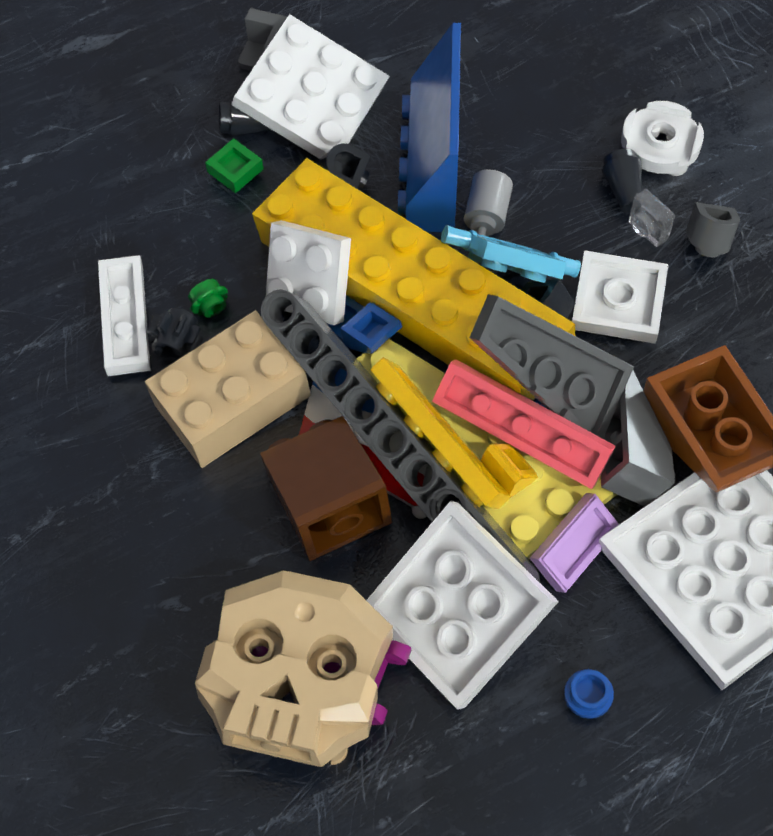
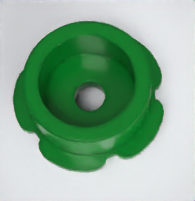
[188,279,228,318]

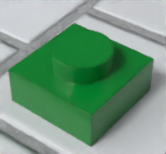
[205,138,264,193]

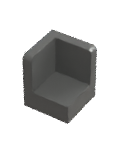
[238,8,287,71]

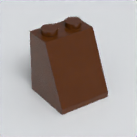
[260,416,393,562]

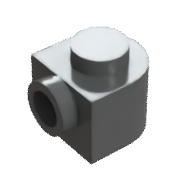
[686,202,740,257]

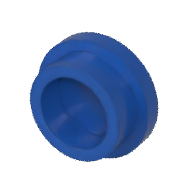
[564,669,614,719]

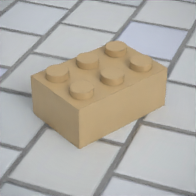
[144,310,311,468]

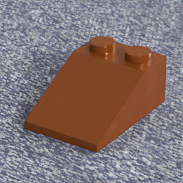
[643,345,773,493]

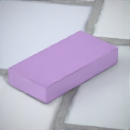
[530,493,619,593]

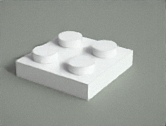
[266,220,351,325]
[572,251,668,344]

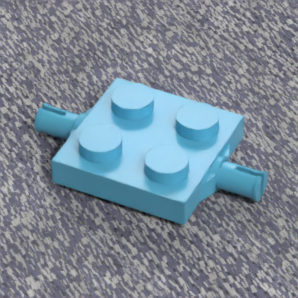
[441,225,581,283]

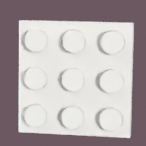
[231,14,389,159]
[366,501,559,710]

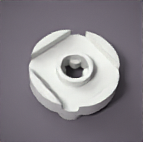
[621,101,704,176]

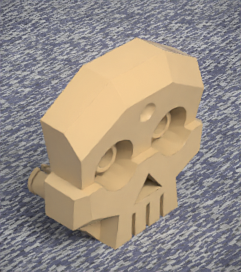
[195,570,393,767]

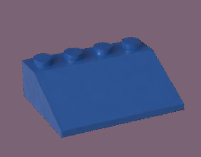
[398,23,461,232]

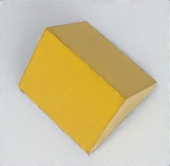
[481,443,538,497]

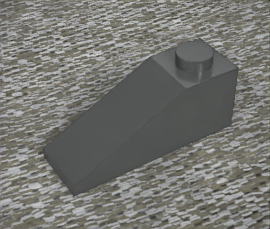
[601,371,675,506]

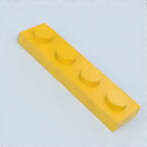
[370,357,511,509]

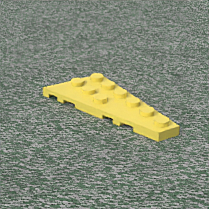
[356,339,618,559]

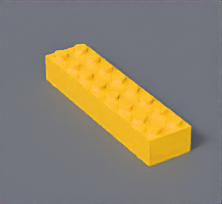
[252,158,575,401]

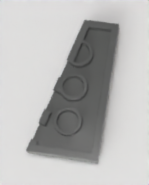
[469,294,634,439]

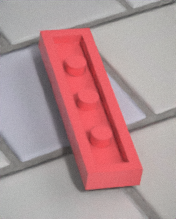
[432,359,616,489]

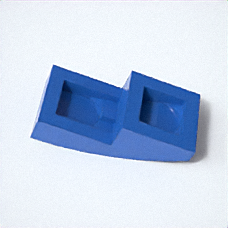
[326,295,402,354]

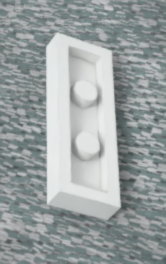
[98,255,151,376]

